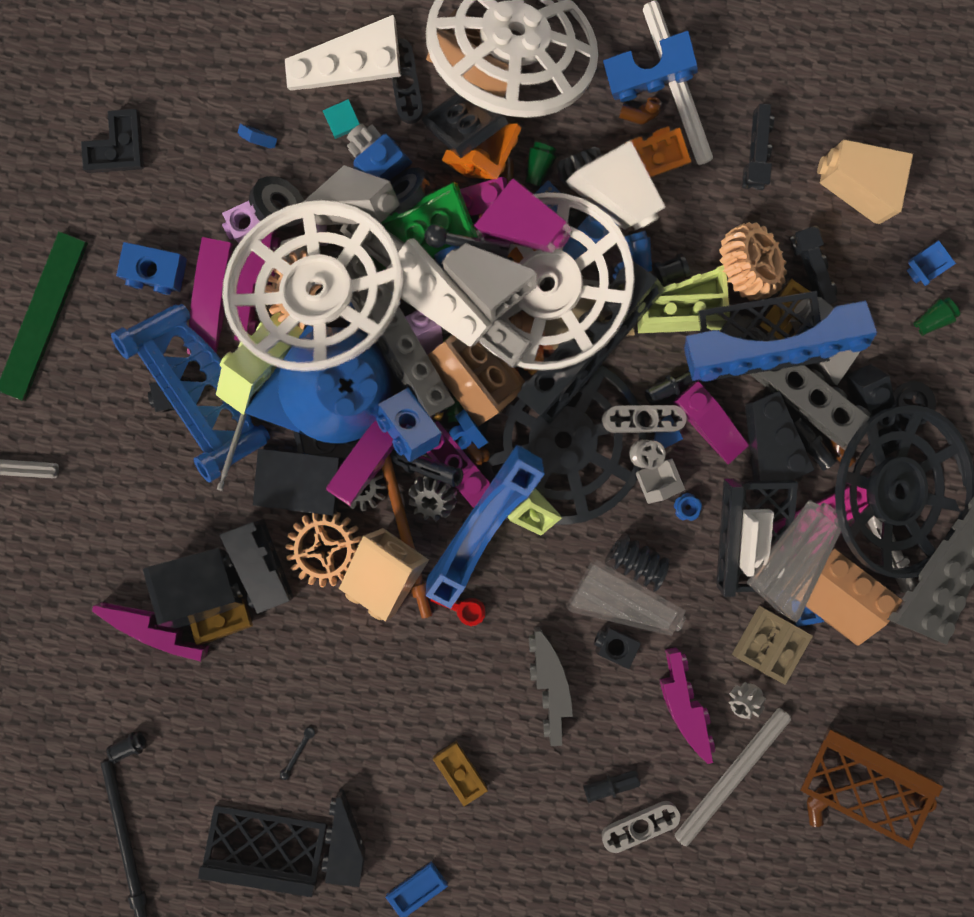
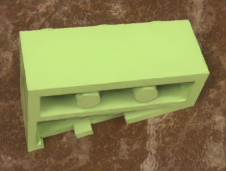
[637,265,730,333]
[216,312,304,415]

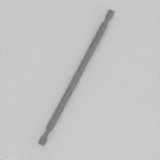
[217,397,252,491]

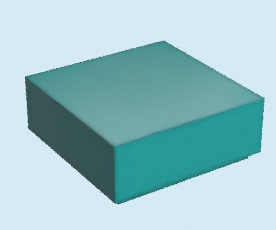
[323,99,359,139]

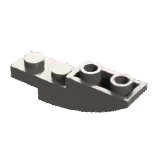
[529,627,573,746]

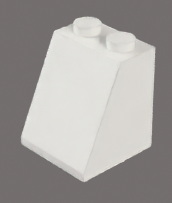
[566,141,665,230]

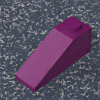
[671,381,749,464]

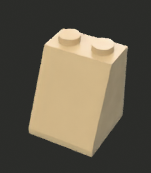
[817,140,913,224]
[339,528,429,622]

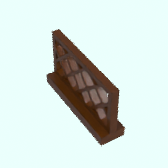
[800,727,943,849]

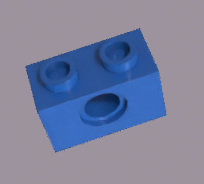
[116,242,187,295]
[376,388,441,462]

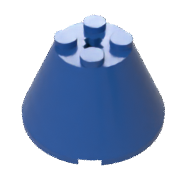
[278,327,394,443]

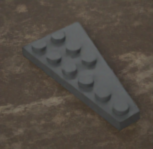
[887,497,974,645]

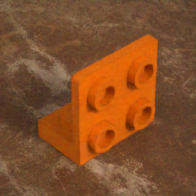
[442,123,522,179]
[625,127,691,178]

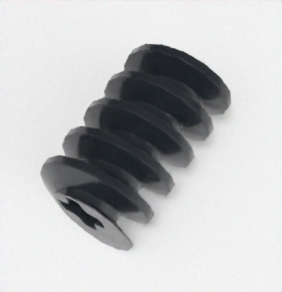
[605,534,670,592]

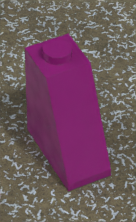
[474,179,572,253]

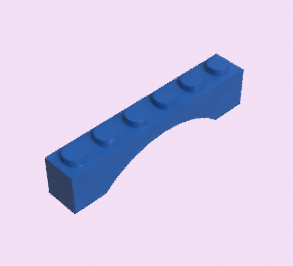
[684,301,877,381]
[426,445,544,609]

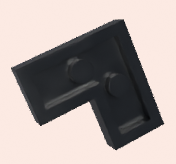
[81,109,144,173]

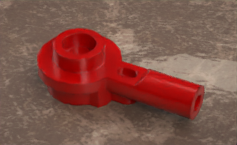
[430,597,486,626]

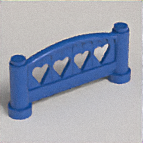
[111,304,270,483]

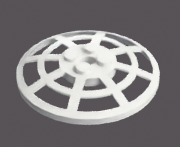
[426,0,598,117]
[476,192,635,370]
[223,200,403,371]

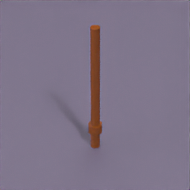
[382,454,432,618]

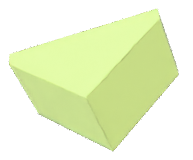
[508,488,562,535]

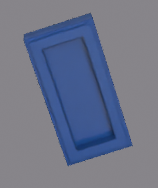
[386,861,448,917]

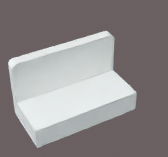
[738,509,774,576]

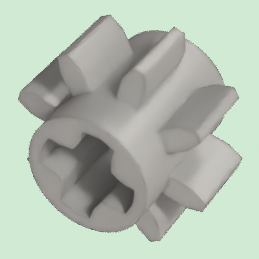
[347,124,381,158]
[728,682,766,719]

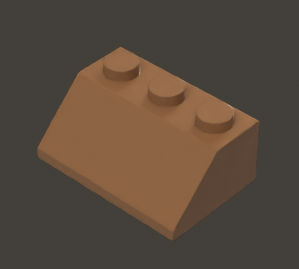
[426,9,522,98]
[427,335,525,426]
[790,549,903,645]

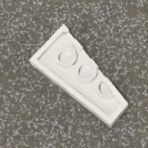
[285,15,401,90]
[386,238,493,347]

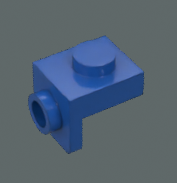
[907,240,956,286]

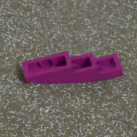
[187,237,233,354]
[326,393,410,506]
[92,602,209,661]

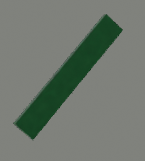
[0,231,88,401]

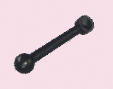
[280,727,315,780]

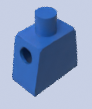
[353,134,412,181]

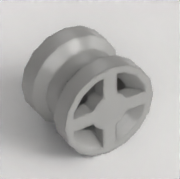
[630,440,665,469]

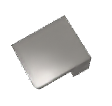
[636,459,685,504]

